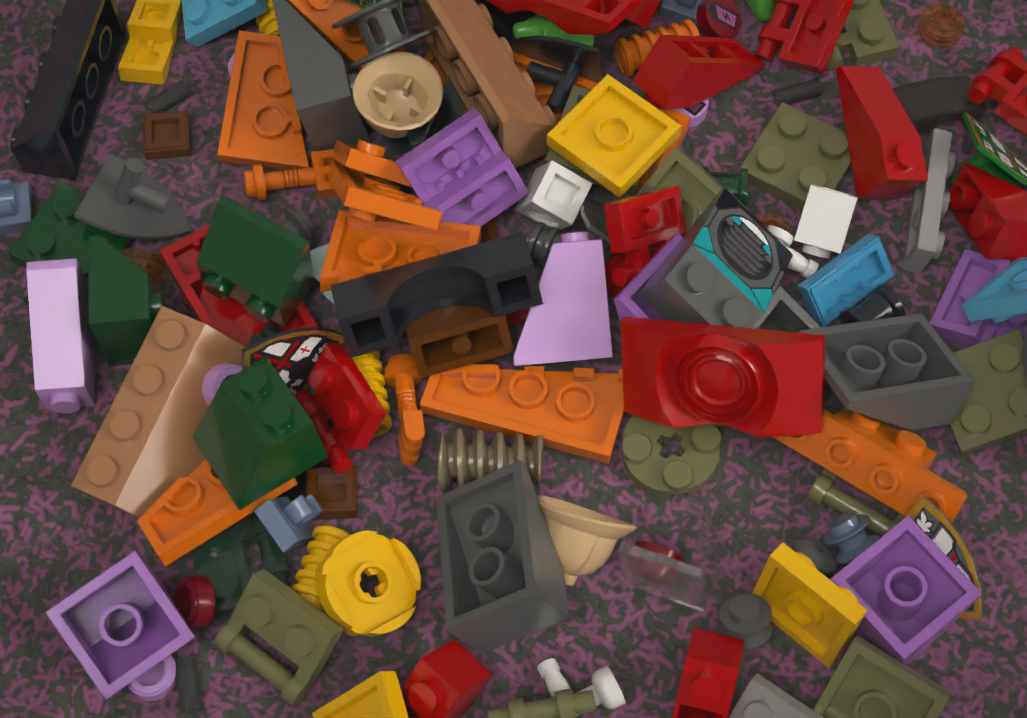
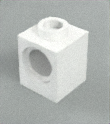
[515,160,593,230]
[794,184,858,259]

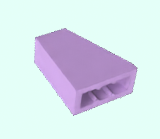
[512,232,613,366]
[26,258,96,414]

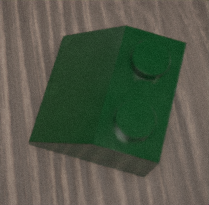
[196,195,315,326]
[89,236,166,366]
[193,357,328,510]

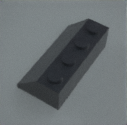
[10,0,127,181]

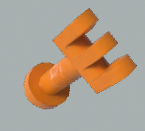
[243,149,338,201]
[383,354,425,466]

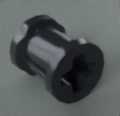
[839,285,905,324]

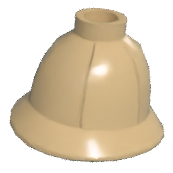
[353,52,443,139]
[537,495,637,586]

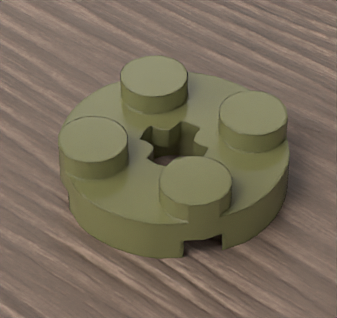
[621,415,721,498]

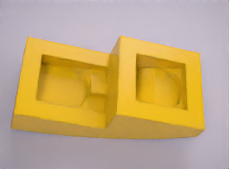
[118,0,182,85]

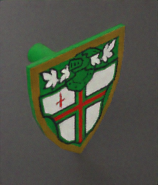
[949,111,1027,186]

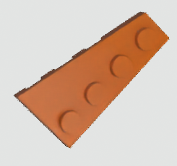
[419,364,625,464]

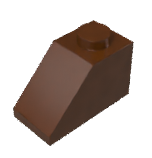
[406,305,514,378]

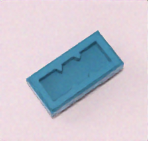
[797,233,894,327]

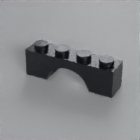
[331,232,543,358]

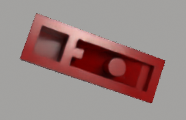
[633,35,765,110]
[836,65,928,200]

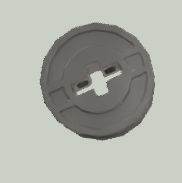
[332,0,435,69]

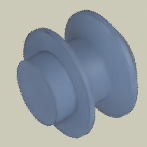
[823,512,880,565]

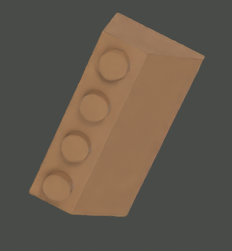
[418,0,557,168]
[71,306,246,520]

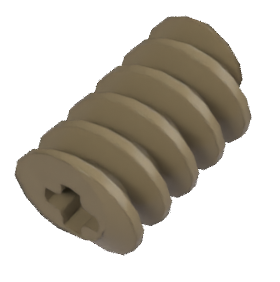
[438,429,544,491]

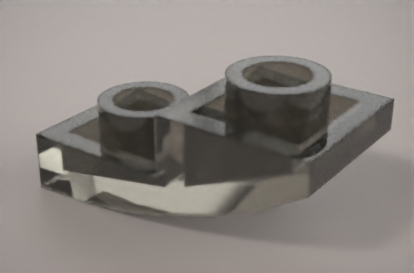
[893,76,987,133]

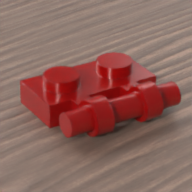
[755,0,854,75]
[968,46,1027,135]
[604,186,687,287]
[294,343,387,474]

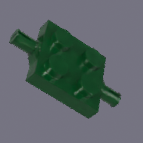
[8,180,136,306]

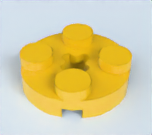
[315,530,421,637]

